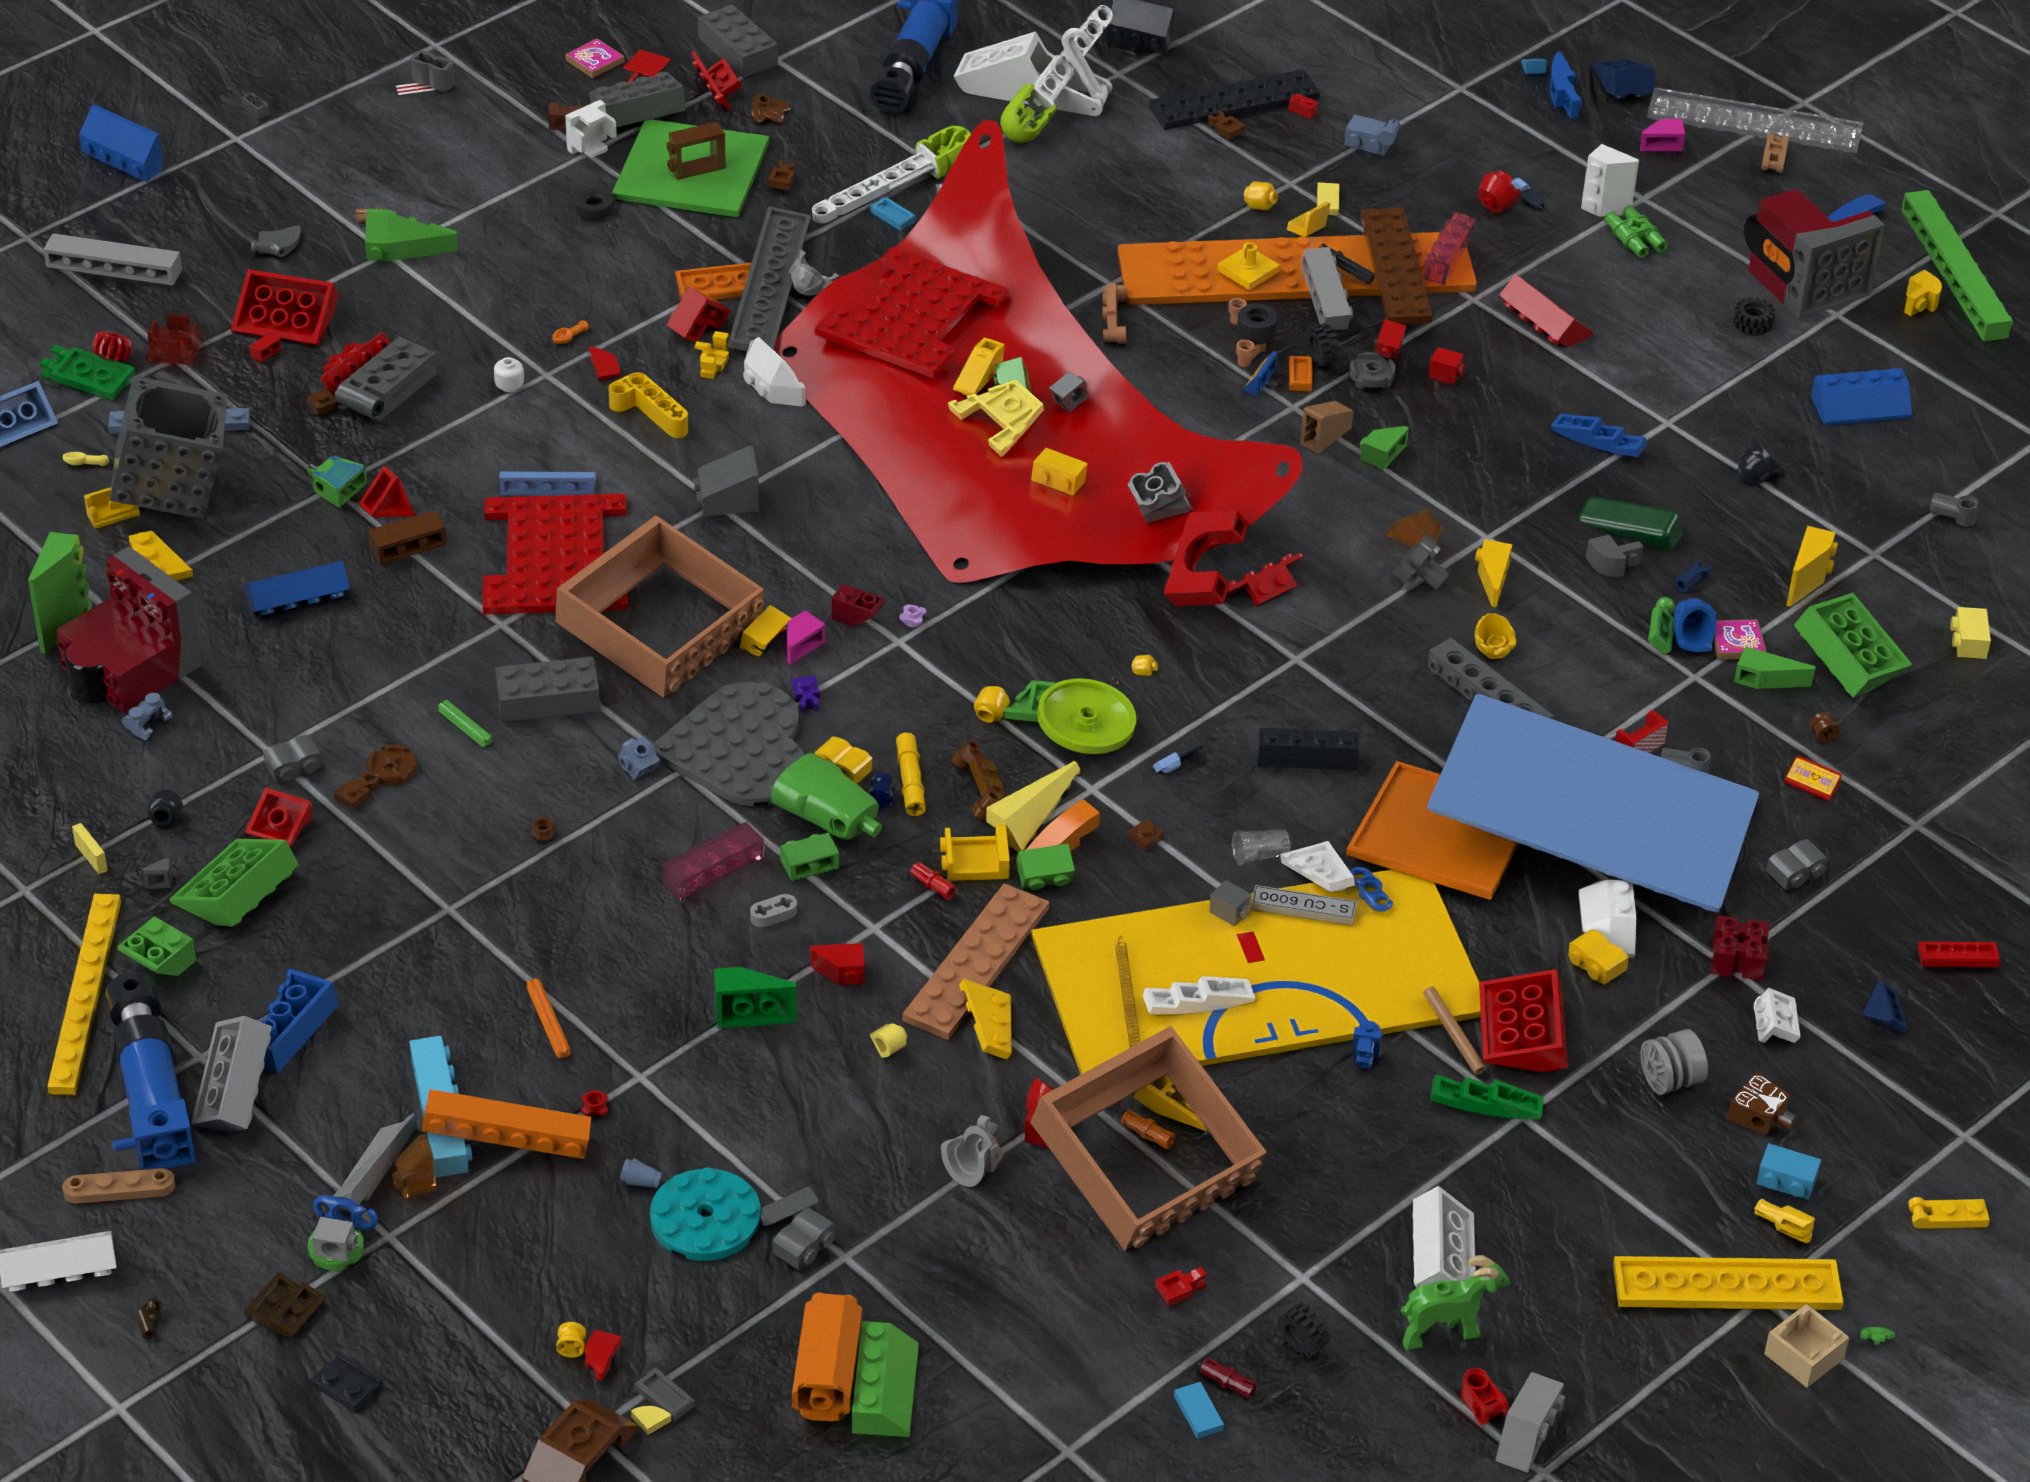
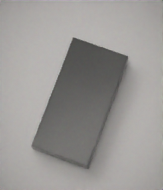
[635,1368,695,1422]

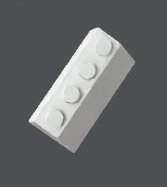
[1412,1186,1475,1287]
[0,1231,117,1292]

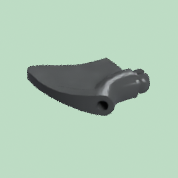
[251,226,301,258]

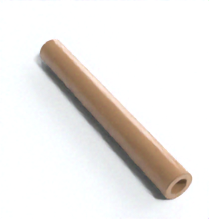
[1423,986,1486,1075]

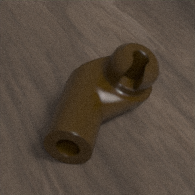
[136,1298,163,1339]

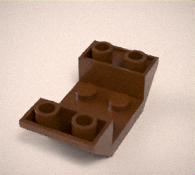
[522,1400,639,1482]

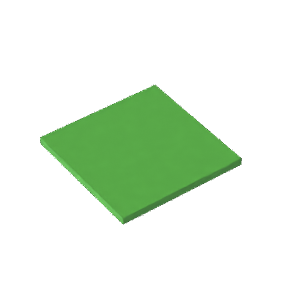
[612,119,769,217]

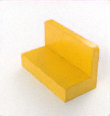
[1287,202,1331,237]

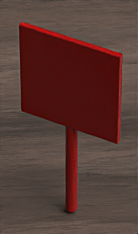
[623,50,671,82]

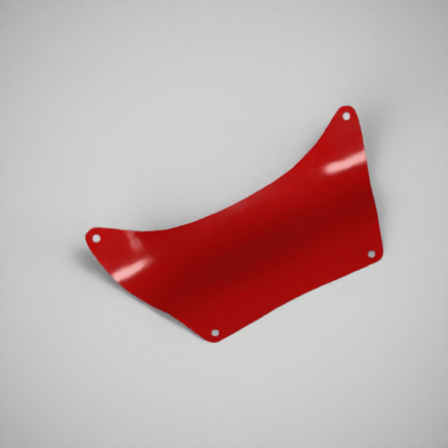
[774,120,1302,583]

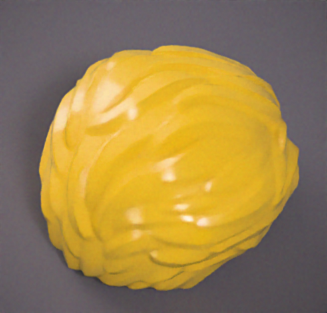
[1475,613,1516,659]

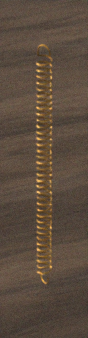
[1115,936,1140,1048]

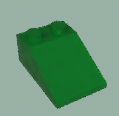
[714,967,797,1028]

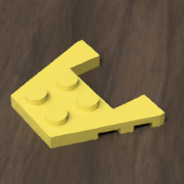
[948,380,1044,457]

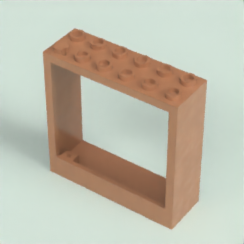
[555,515,764,698]
[1030,1026,1267,1251]

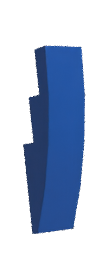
[1828,194,1887,222]
[1551,414,1647,457]

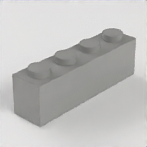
[1300,247,1353,330]

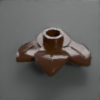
[751,94,791,124]

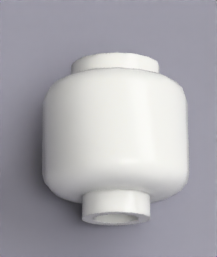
[494,357,524,392]

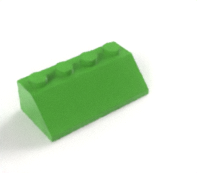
[852,1321,919,1437]

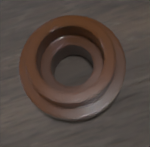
[530,817,556,841]

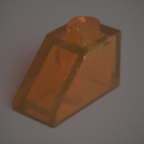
[1385,508,1444,548]
[392,1134,436,1198]

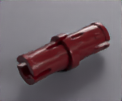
[1200,1357,1258,1399]

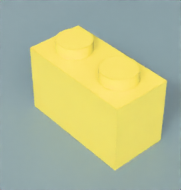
[1951,607,1991,659]

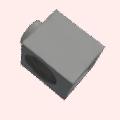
[312,1217,358,1262]

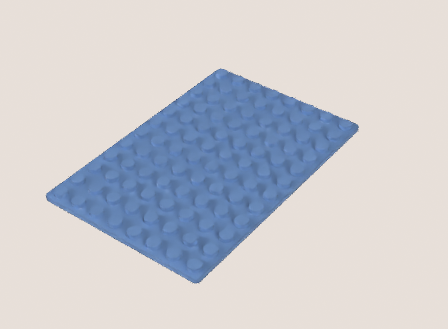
[1427,694,1759,912]

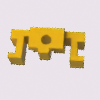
[695,331,729,379]

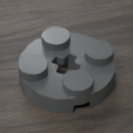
[1349,352,1395,389]

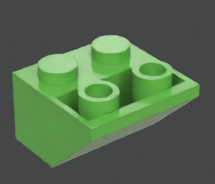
[117,916,196,976]

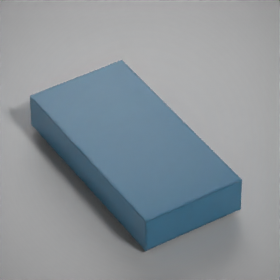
[870,197,916,231]
[1174,1382,1224,1439]

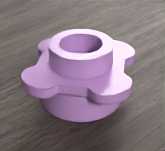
[899,605,926,627]

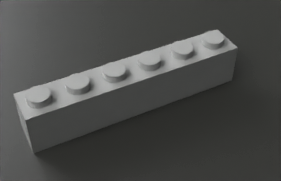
[43,234,182,285]

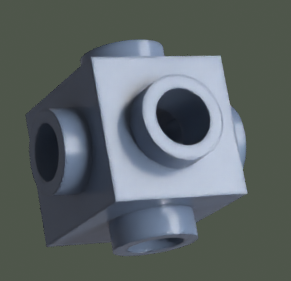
[618,736,660,781]

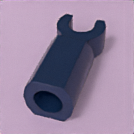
[1675,559,1712,593]

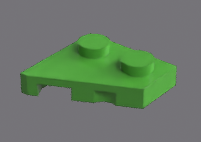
[1004,680,1055,722]

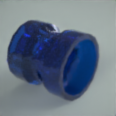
[868,772,896,808]

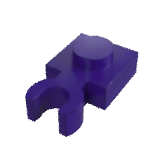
[791,676,820,713]

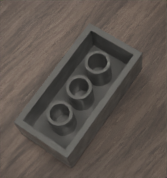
[698,4,778,78]
[589,72,686,127]
[495,657,600,722]

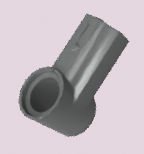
[1930,492,1979,527]
[1661,748,1711,774]

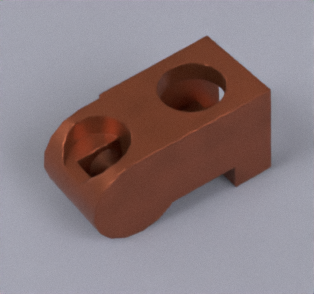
[548,102,584,131]

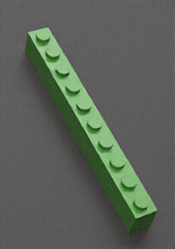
[1901,190,2013,342]

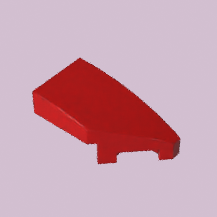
[588,346,621,381]
[584,1329,622,1380]

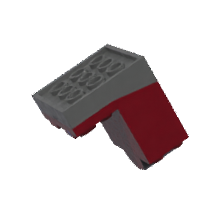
[1744,189,1885,319]
[56,546,202,713]

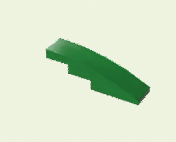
[1430,1074,1544,1120]

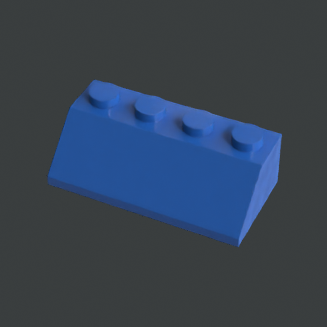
[79,104,164,182]
[1811,368,1912,426]
[243,561,350,616]

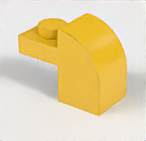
[1904,270,1942,316]

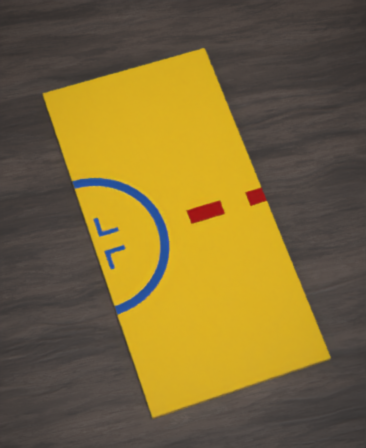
[1031,869,1481,1075]

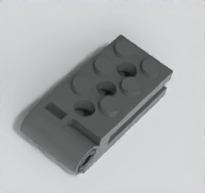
[335,336,437,421]

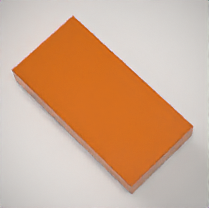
[1289,356,1312,391]

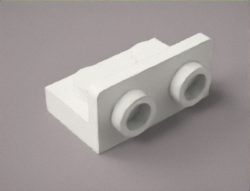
[1754,988,1801,1043]

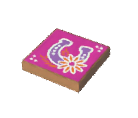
[565,39,625,78]
[1713,619,1767,660]

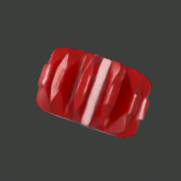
[92,331,132,362]

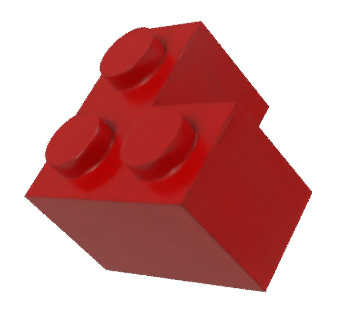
[667,287,731,343]

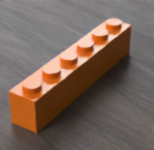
[422,1089,591,1159]

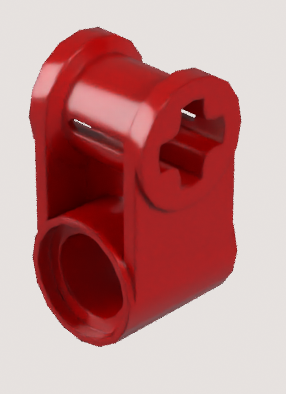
[1460,1368,1510,1425]

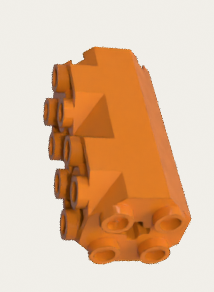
[792,1293,862,1422]

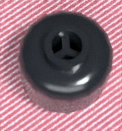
[147,789,183,827]

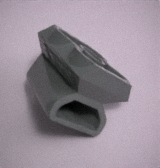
[1127,462,1193,523]

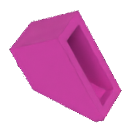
[1640,119,1685,151]
[787,610,825,665]

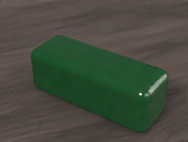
[1578,497,1683,551]

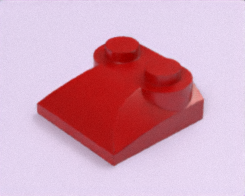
[245,787,313,848]

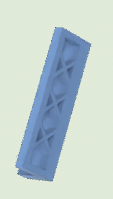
[499,471,596,496]

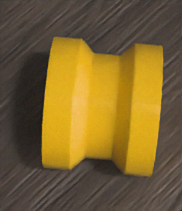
[556,1322,586,1358]

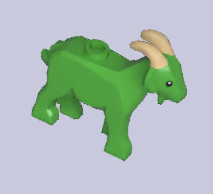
[1401,1255,1510,1350]

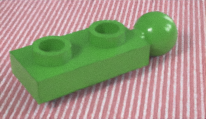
[1648,597,1675,655]

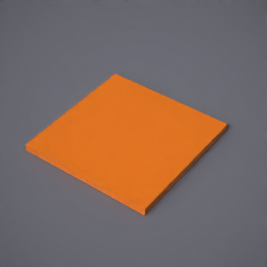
[1346,761,1520,900]

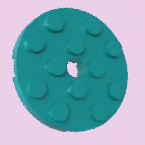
[650,1168,761,1261]

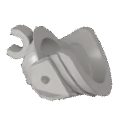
[788,249,841,297]
[941,1115,1004,1187]

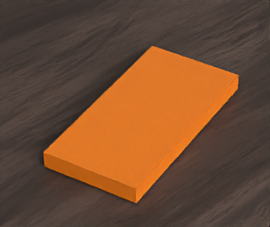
[675,263,751,300]

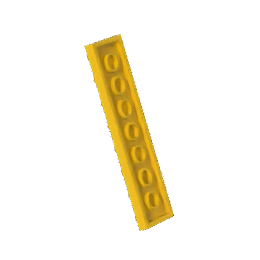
[1613,1256,1843,1310]

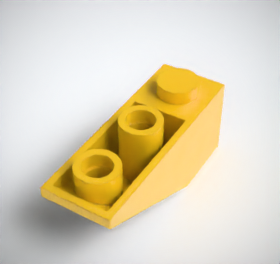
[953,338,1005,396]

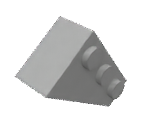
[1495,1372,1565,1473]

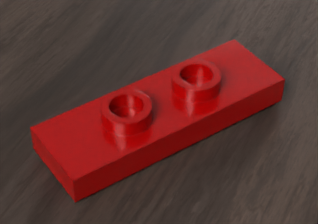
[1918,942,2000,967]

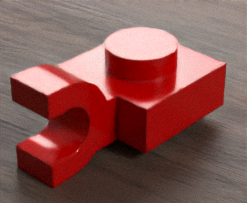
[1155,1266,1207,1307]

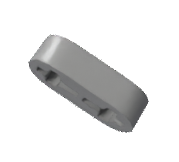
[750,894,797,927]

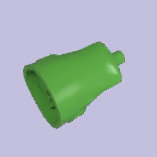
[771,753,882,840]

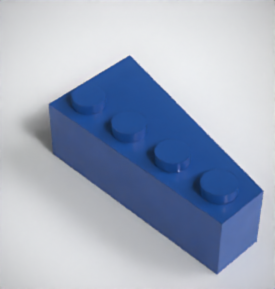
[261,968,338,1073]

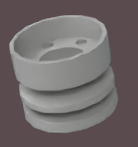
[1640,1029,1708,1095]

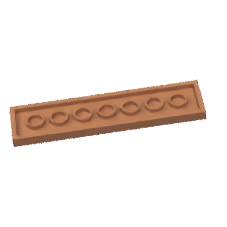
[902,883,1049,1040]

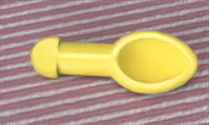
[63,452,109,466]

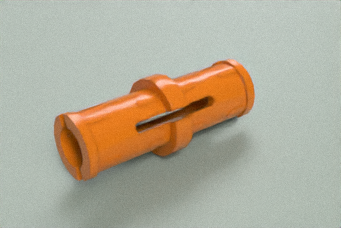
[1121,1109,1175,1150]

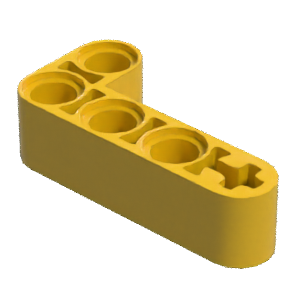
[608,373,688,438]

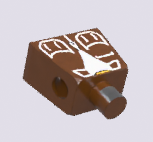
[1727,1071,1797,1134]

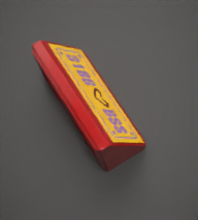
[1784,756,1842,801]

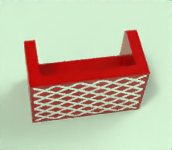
[1615,710,1669,753]

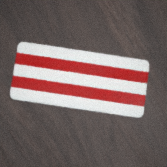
[396,83,436,95]

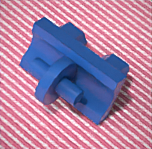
[1353,1021,1382,1069]

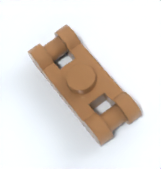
[1761,133,1789,173]

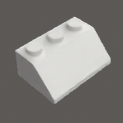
[1581,144,1639,217]

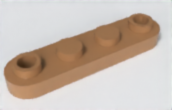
[62,1168,175,1203]

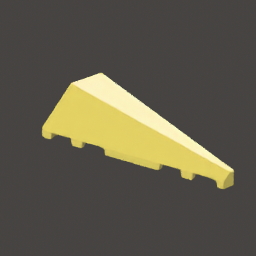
[986,761,1080,851]

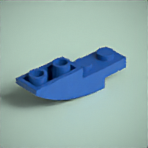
[1549,52,1582,119]

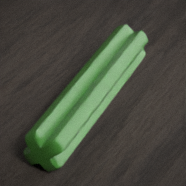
[438,700,493,747]

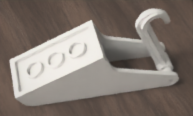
[954,28,1112,116]

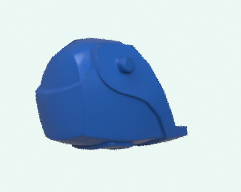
[1674,598,1716,652]

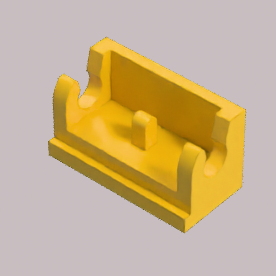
[84,487,140,529]
[739,605,791,656]

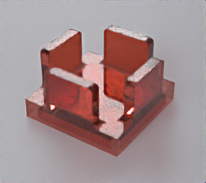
[146,313,203,365]

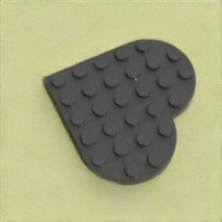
[652,682,804,806]

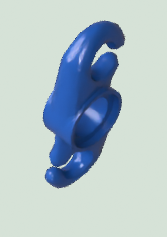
[1350,867,1393,912]
[313,1194,378,1231]

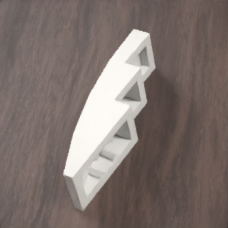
[1143,976,1255,1014]

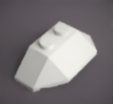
[743,337,806,406]
[1579,880,1636,958]

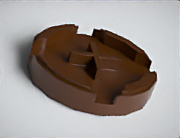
[367,745,417,785]

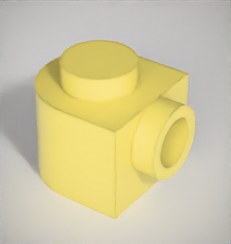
[870,1023,907,1058]

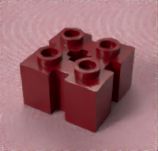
[1710,916,1769,981]

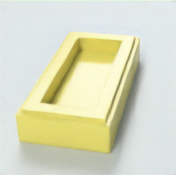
[1317,183,1339,216]
[72,823,107,874]

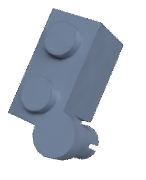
[1344,114,1401,156]

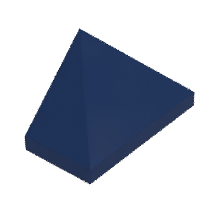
[1862,981,1908,1033]

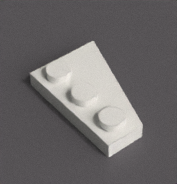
[1280,841,1355,892]

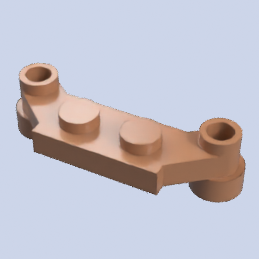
[1103,283,1127,344]
[1228,298,1266,367]

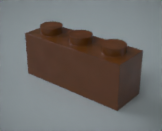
[368,510,447,565]

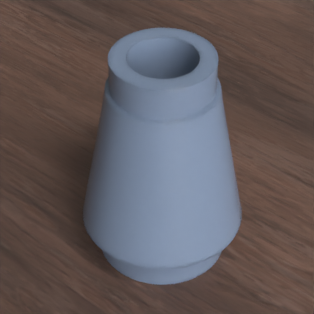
[620,1158,662,1188]

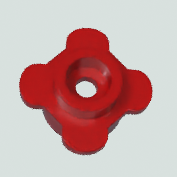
[581,1090,608,1116]

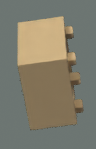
[1764,1304,1849,1388]

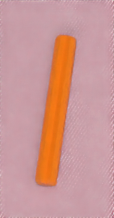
[527,978,570,1059]

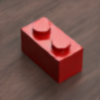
[1289,94,1319,119]
[250,332,282,362]

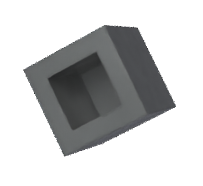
[1209,880,1252,926]

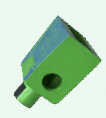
[307,456,367,508]

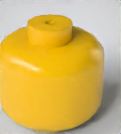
[1132,655,1158,676]

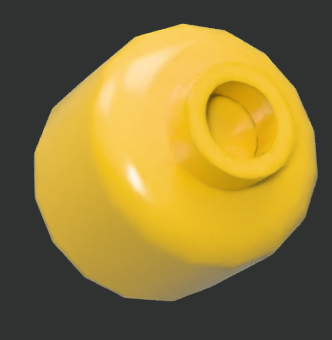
[1244,181,1278,210]
[974,686,1010,723]

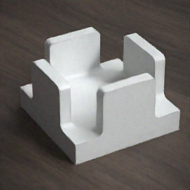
[565,100,617,158]

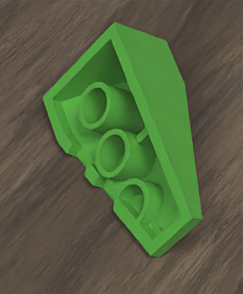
[365,209,458,261]

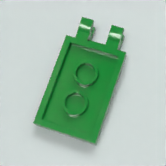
[40,344,135,401]

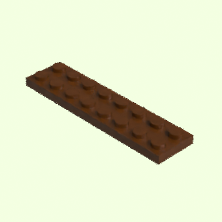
[1360,208,1433,324]

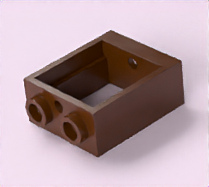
[666,122,726,180]

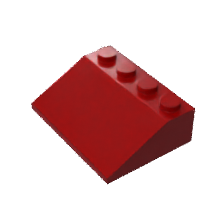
[231,269,339,346]
[1479,969,1568,1072]

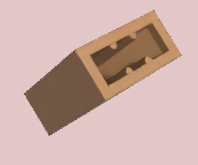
[1300,401,1353,454]

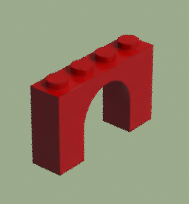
[1164,510,1248,606]

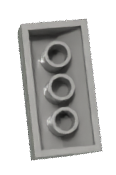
[191,1016,272,1132]

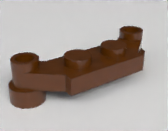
[952,740,1007,821]

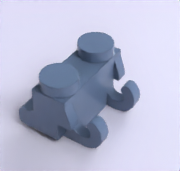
[122,693,173,740]

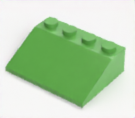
[28,532,92,654]
[1794,593,1912,698]
[169,839,299,927]

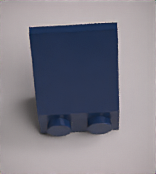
[1592,59,1654,98]

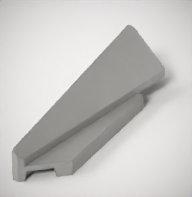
[333,1113,417,1212]

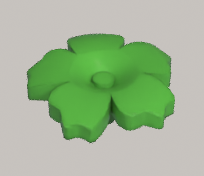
[1860,1327,1895,1345]

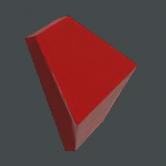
[359,466,415,517]

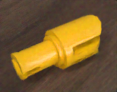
[1754,1199,1815,1243]

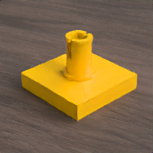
[1217,242,1280,290]

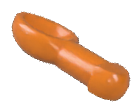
[552,321,589,344]

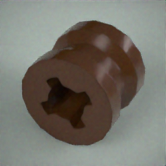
[1809,712,1840,743]

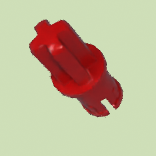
[910,863,957,900]

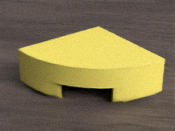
[631,1406,671,1435]

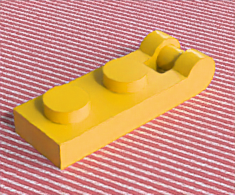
[1908,1197,1990,1229]

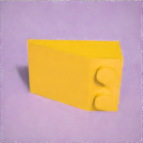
[1786,526,1838,607]

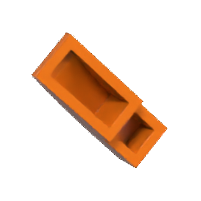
[1026,799,1100,851]

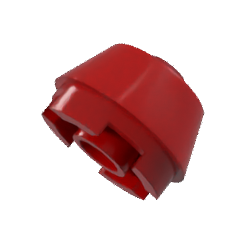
[1477,170,1521,213]

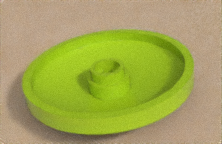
[1037,678,1136,754]

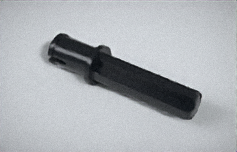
[1318,243,1375,284]

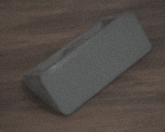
[760,1186,819,1226]

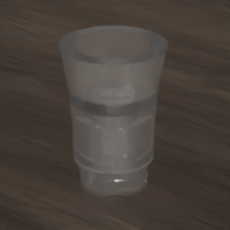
[1232,829,1290,866]

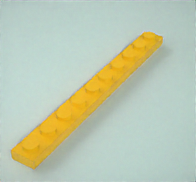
[47,894,121,1095]

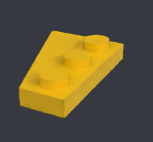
[129,531,193,581]
[959,979,1011,1059]

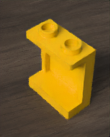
[940,825,1010,881]

